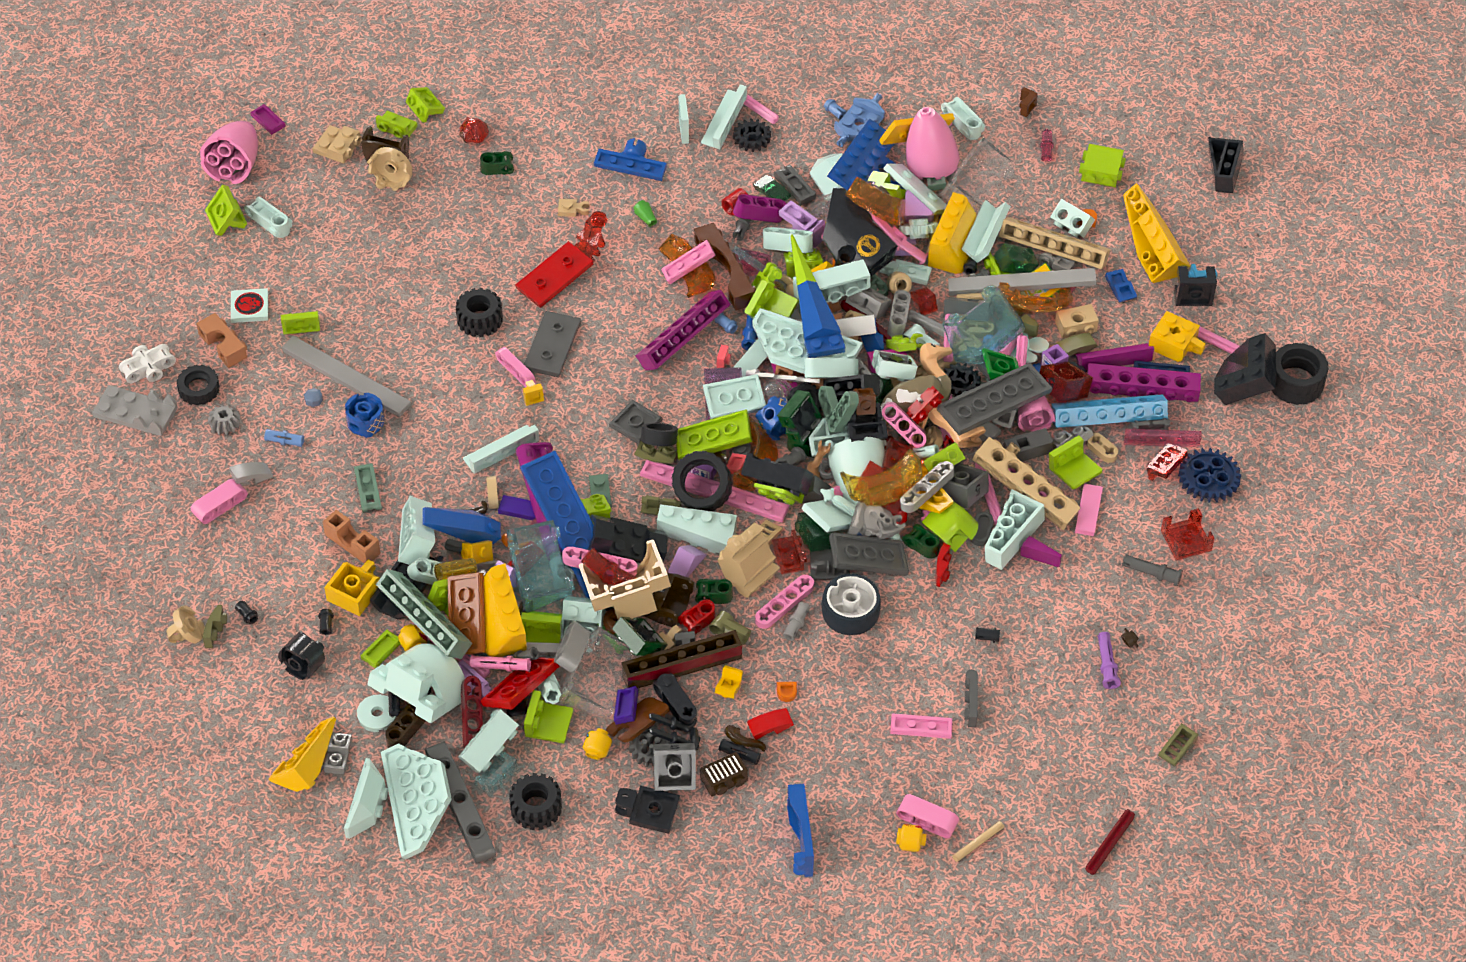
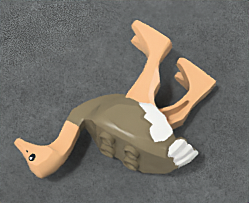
[881,343,986,467]

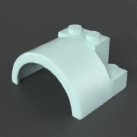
[367,643,465,723]

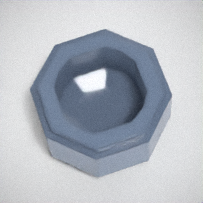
[304,388,323,407]

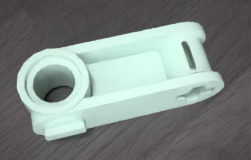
[941,97,985,140]
[244,196,293,238]

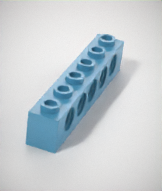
[1051,395,1168,428]

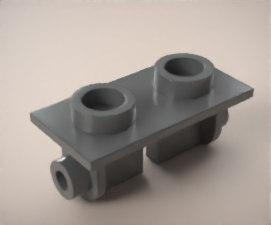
[1129,418,1170,438]

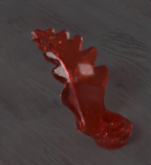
[574,211,608,262]

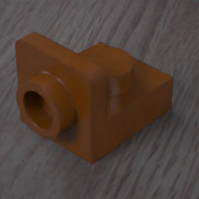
[1019,87,1038,117]
[853,388,876,415]

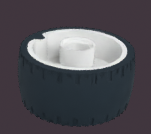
[821,573,881,636]

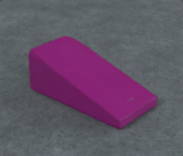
[1020,536,1062,567]

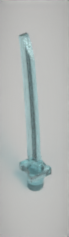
[732,245,787,287]

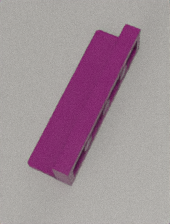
[1076,343,1154,370]

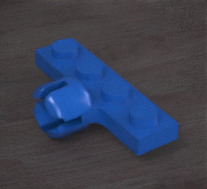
[594,138,667,181]

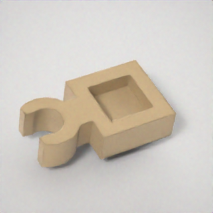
[558,199,589,217]

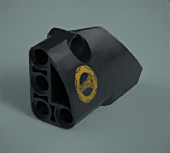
[822,188,898,277]

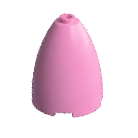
[906,107,960,180]
[200,121,258,184]

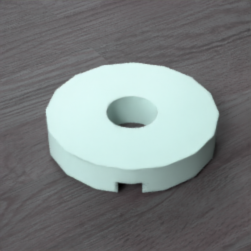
[357,694,397,732]

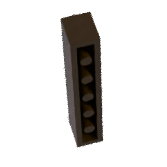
[621,630,742,689]

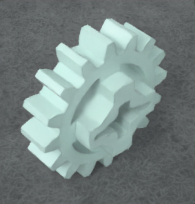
[899,218,938,239]

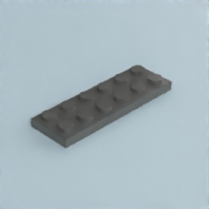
[937,363,1052,436]

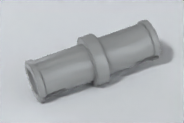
[782,602,810,641]

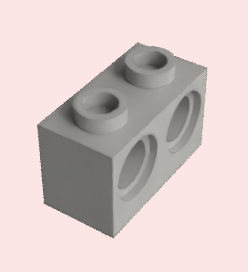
[845,288,892,319]

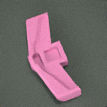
[869,207,929,265]

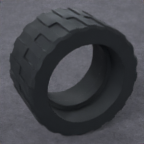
[1272,343,1329,405]
[672,451,733,511]

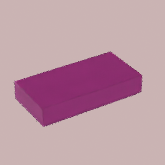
[250,104,286,135]

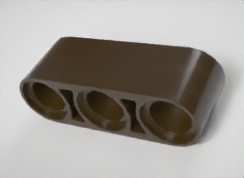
[385,703,426,748]

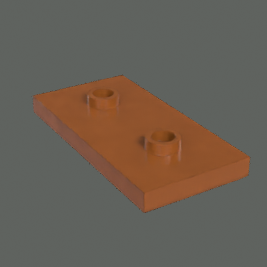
[448,572,486,655]

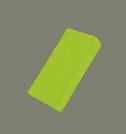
[360,629,400,668]

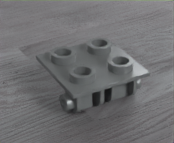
[810,546,850,580]

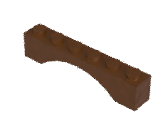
[694,223,756,311]

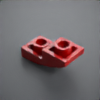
[935,543,952,587]
[747,708,794,740]

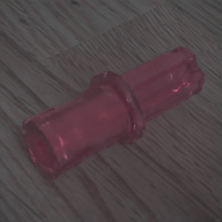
[1040,129,1054,162]

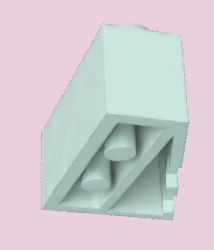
[458,709,519,773]

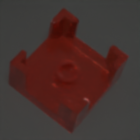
[1161,508,1215,561]

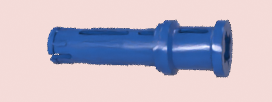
[741,315,758,351]

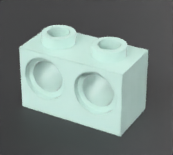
[1050,199,1095,238]

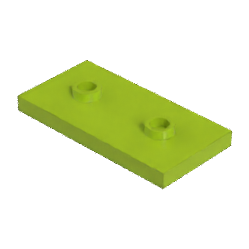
[676,409,752,460]

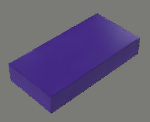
[498,495,536,521]
[614,686,639,725]

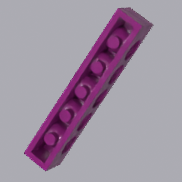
[635,290,731,371]
[1086,363,1201,402]

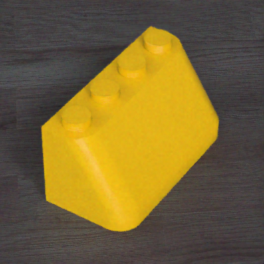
[928,192,977,274]
[484,564,527,657]

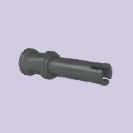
[1122,554,1183,586]

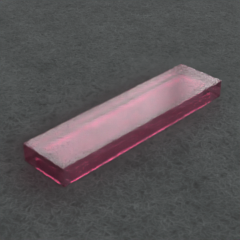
[1123,429,1202,447]

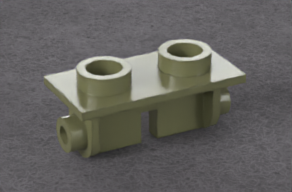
[640,495,682,515]

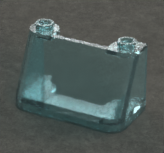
[942,285,1025,364]
[507,520,575,613]

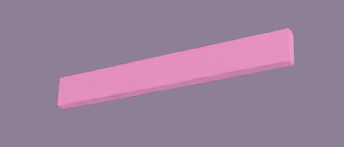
[640,460,789,523]

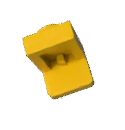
[461,540,493,564]
[715,665,743,699]

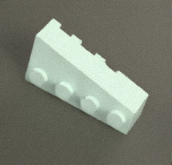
[793,260,871,314]
[985,489,1045,570]
[398,496,435,568]
[657,504,737,554]

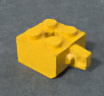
[1149,311,1206,362]
[324,559,380,617]

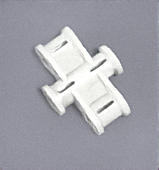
[119,344,176,384]

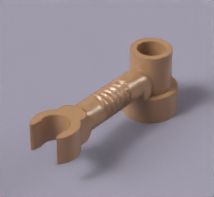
[807,440,831,478]

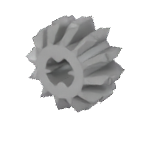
[208,404,241,436]

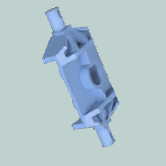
[834,93,885,147]

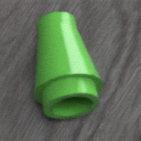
[634,200,657,227]

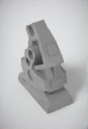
[847,495,906,540]

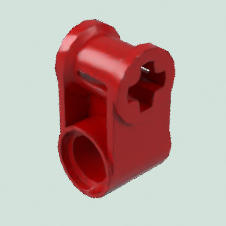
[679,600,716,634]

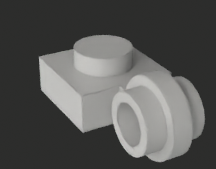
[1039,253,1075,271]

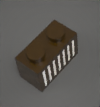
[700,752,748,797]

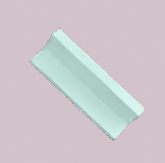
[701,84,747,149]
[962,200,1011,263]
[463,425,539,474]

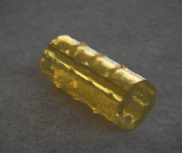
[434,558,477,581]

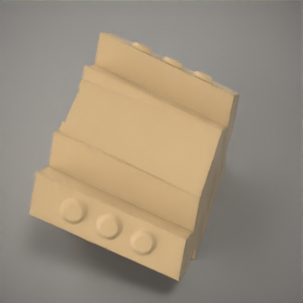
[717,522,781,598]

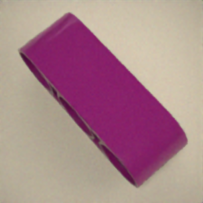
[733,194,787,223]

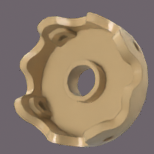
[367,147,413,191]

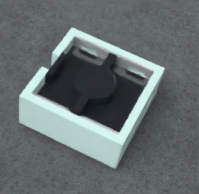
[871,350,917,382]

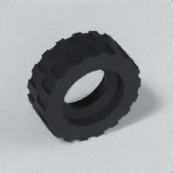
[177,365,220,405]

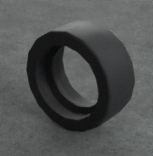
[641,423,678,446]

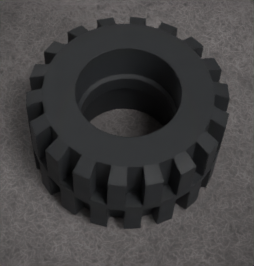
[456,288,503,337]
[509,773,562,830]

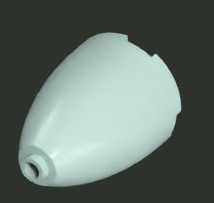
[828,437,886,505]

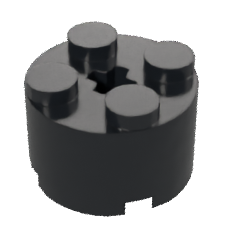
[278,632,325,680]

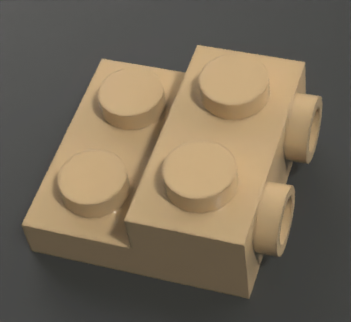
[312,125,362,164]

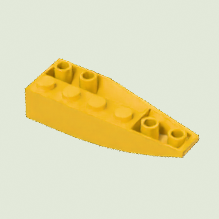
[1123,183,1191,283]

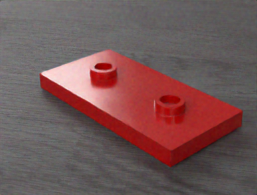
[515,241,594,308]
[481,657,560,709]

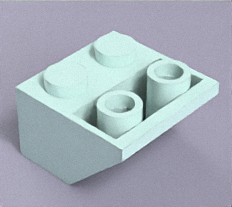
[561,596,606,643]

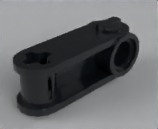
[652,673,697,728]

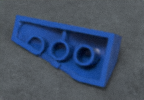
[422,507,501,546]

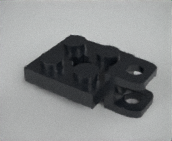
[615,785,680,834]

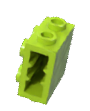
[1079,144,1126,188]

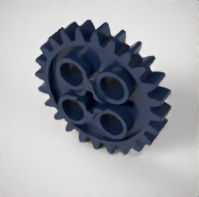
[1178,448,1241,503]

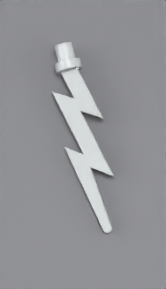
[746,369,820,383]

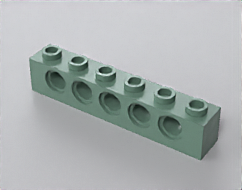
[376,569,472,659]

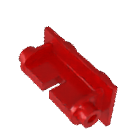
[906,386,944,424]

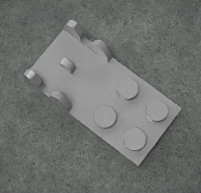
[92,385,178,436]

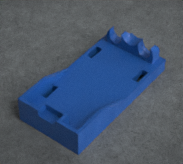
[787,784,814,877]

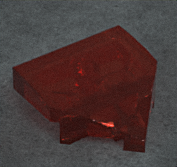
[881,438,924,477]

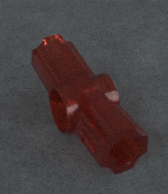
[581,548,637,585]

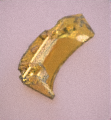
[840,450,923,506]

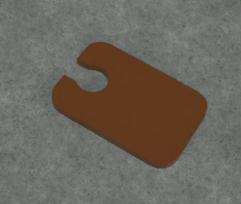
[606,697,670,743]

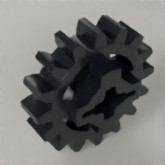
[733,118,771,152]
[944,362,981,397]

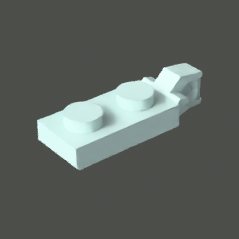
[880,259,932,285]

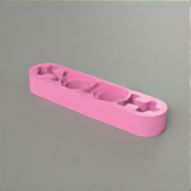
[562,547,638,579]
[755,575,814,629]

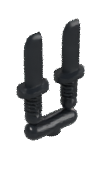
[649,713,701,750]

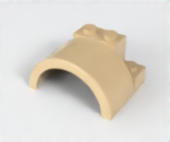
[579,540,671,620]

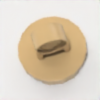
[166,605,205,644]

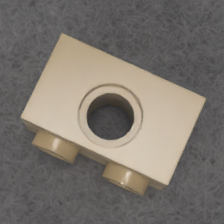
[1055,304,1099,339]

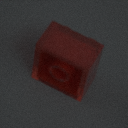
[1039,361,1093,403]

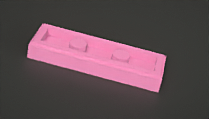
[661,240,716,284]
[1075,484,1103,536]
[890,714,952,739]

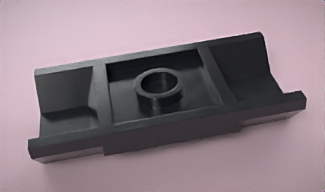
[588,514,668,563]
[370,555,444,620]

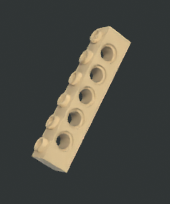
[999,217,1111,269]
[972,437,1081,530]

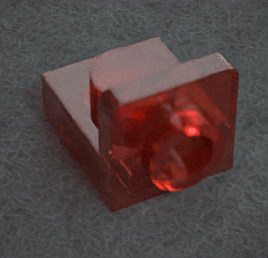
[910,287,938,315]

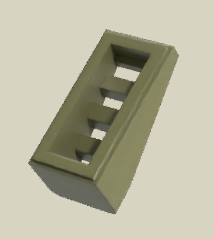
[1158,723,1198,767]

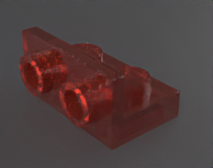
[1146,443,1188,481]
[772,529,807,575]

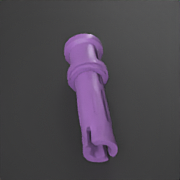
[1097,632,1121,689]

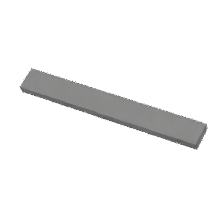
[948,268,1096,296]
[282,335,411,417]

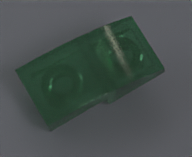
[753,175,791,201]

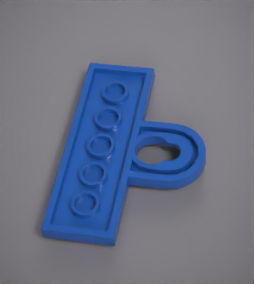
[827,119,904,196]

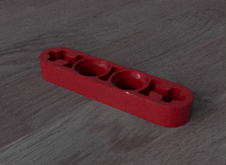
[461,675,483,748]

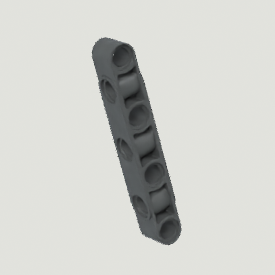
[425,741,496,864]

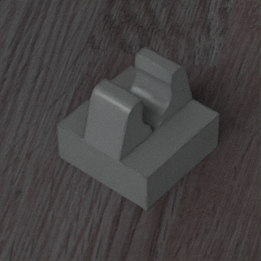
[674,631,696,647]

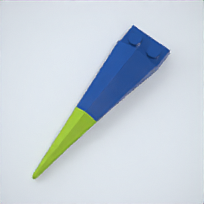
[791,234,846,358]

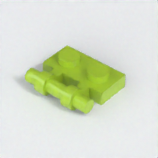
[751,262,782,289]

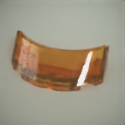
[845,177,906,227]
[659,234,716,298]
[994,282,1073,314]
[733,416,778,491]

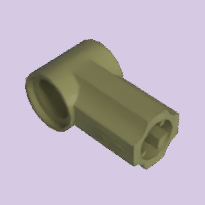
[709,611,751,645]

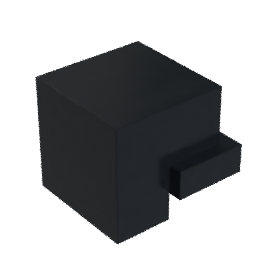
[847,403,888,442]

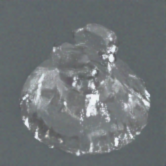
[761,378,793,405]

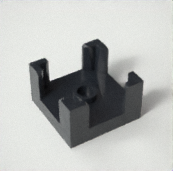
[1174,266,1217,306]

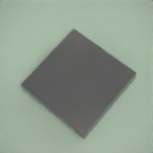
[609,399,662,444]

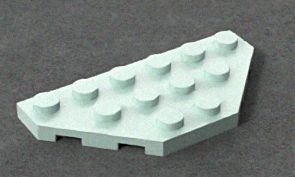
[752,308,863,374]
[381,744,452,860]

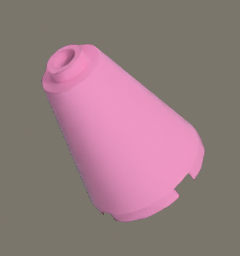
[1017,396,1055,432]

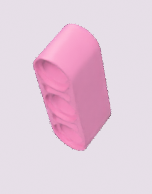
[882,402,926,448]
[191,479,248,524]
[896,794,959,839]

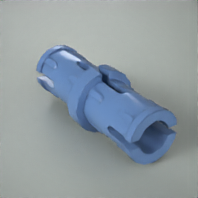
[264,429,304,447]

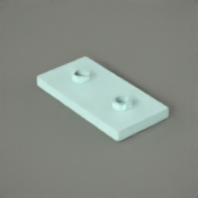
[883,164,947,215]

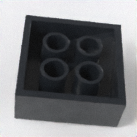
[1214,333,1276,405]

